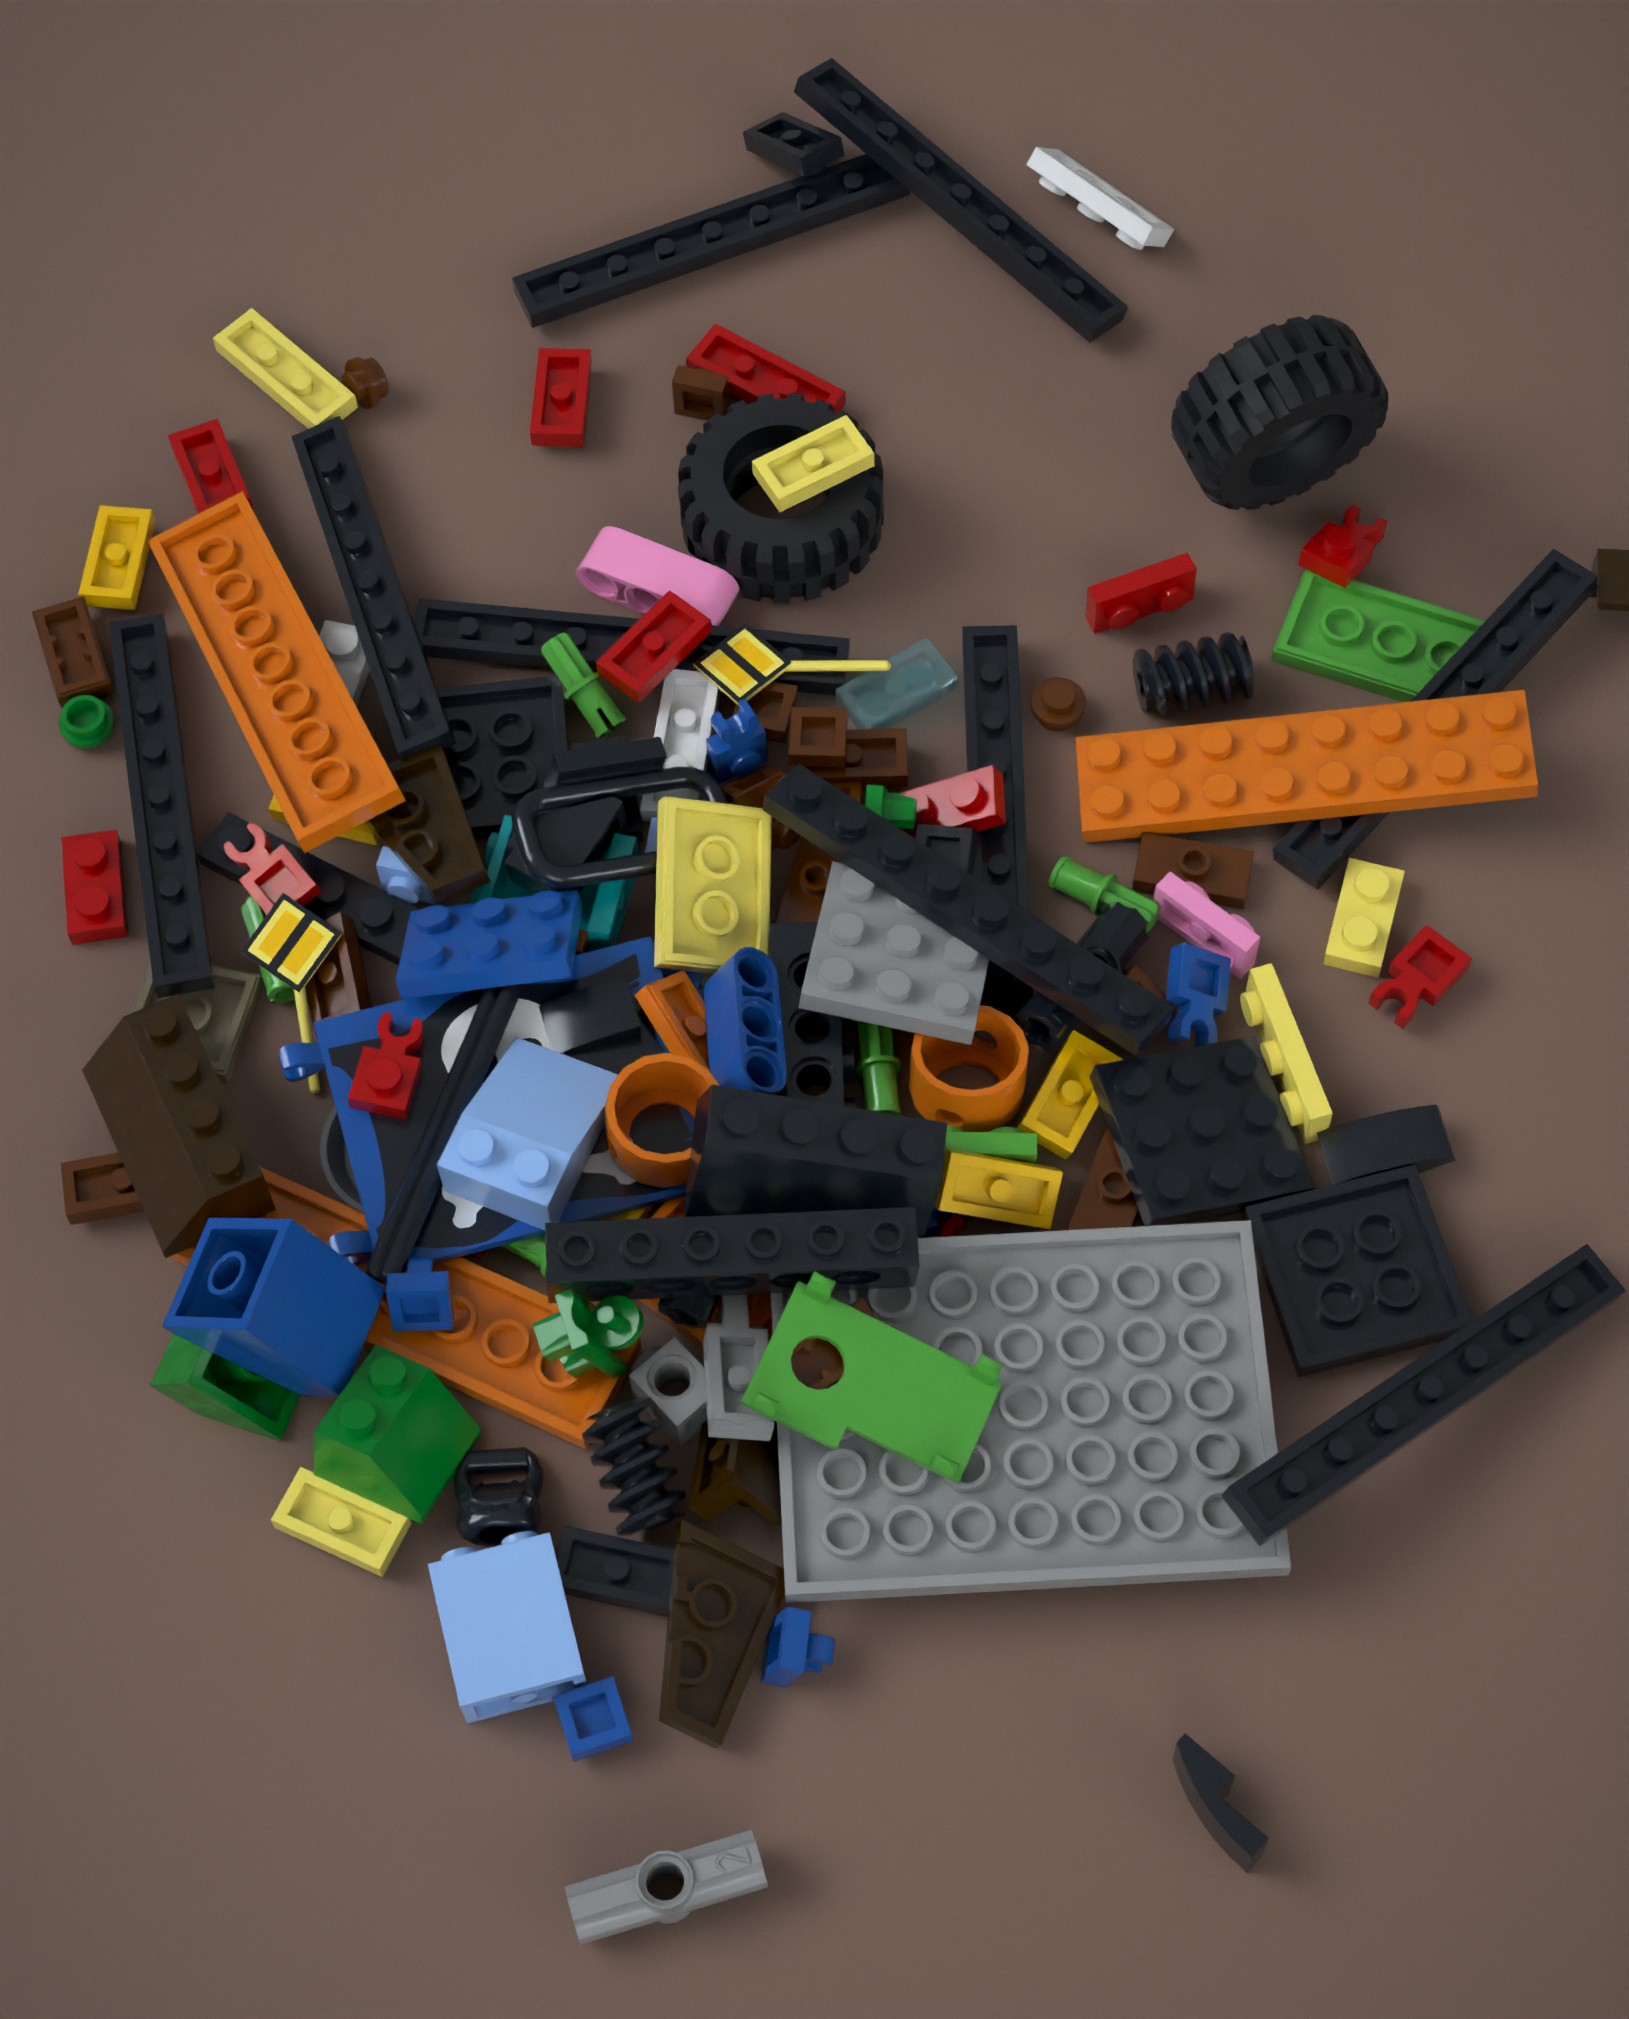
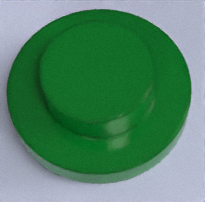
[58,695,115,749]

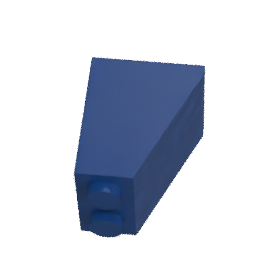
[162,1218,386,1397]

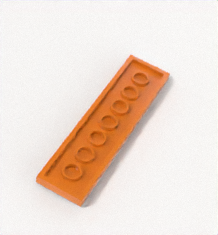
[147,491,406,853]
[1075,690,1538,843]
[169,1166,642,1450]

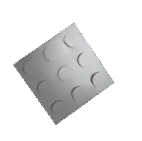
[798,861,989,1045]

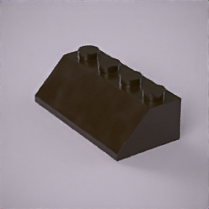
[82,993,276,1258]

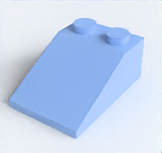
[437,1037,618,1231]

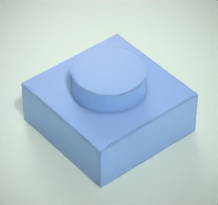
[376,846,437,904]

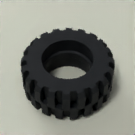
[1171,315,1389,510]
[678,393,884,604]

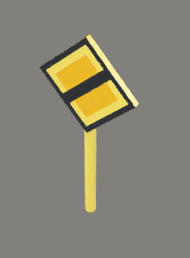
[693,623,891,705]
[240,893,342,1094]

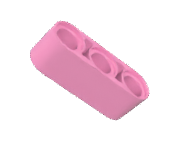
[576,526,740,626]

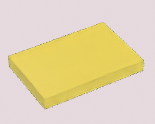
[654,796,772,974]

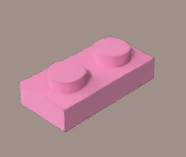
[1154,872,1260,980]

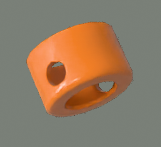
[909,1005,1029,1132]
[605,1053,720,1188]

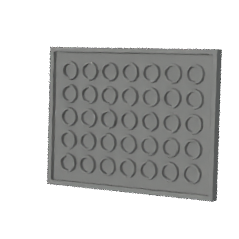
[771,1220,1291,1603]

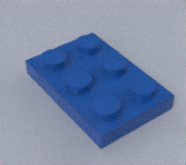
[395,890,583,999]

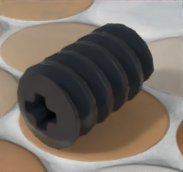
[1132,632,1254,717]
[582,1397,688,1536]

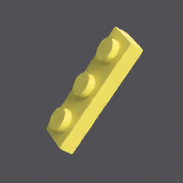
[213,308,358,429]
[1240,963,1333,1145]

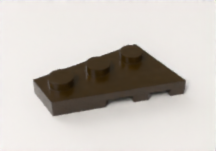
[365,744,491,903]
[659,1520,785,1748]

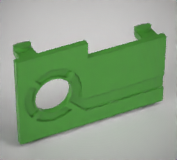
[740,1270,1003,1484]

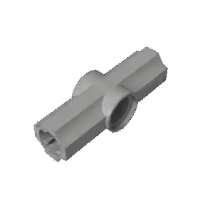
[564,1830,768,1945]

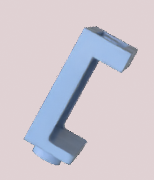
[428,1531,587,1724]

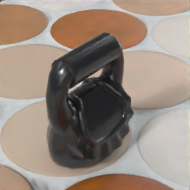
[453,1447,544,1546]

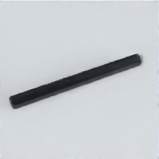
[365,984,523,1286]

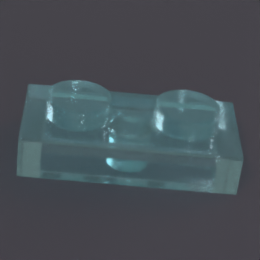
[835,637,958,729]

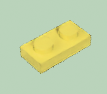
[752,415,874,512]
[1323,858,1405,978]
[271,1467,412,1577]

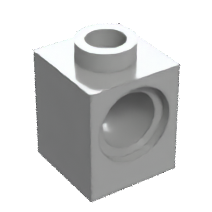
[629,1337,708,1448]

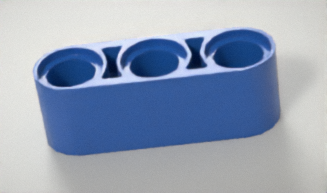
[704,947,787,1095]

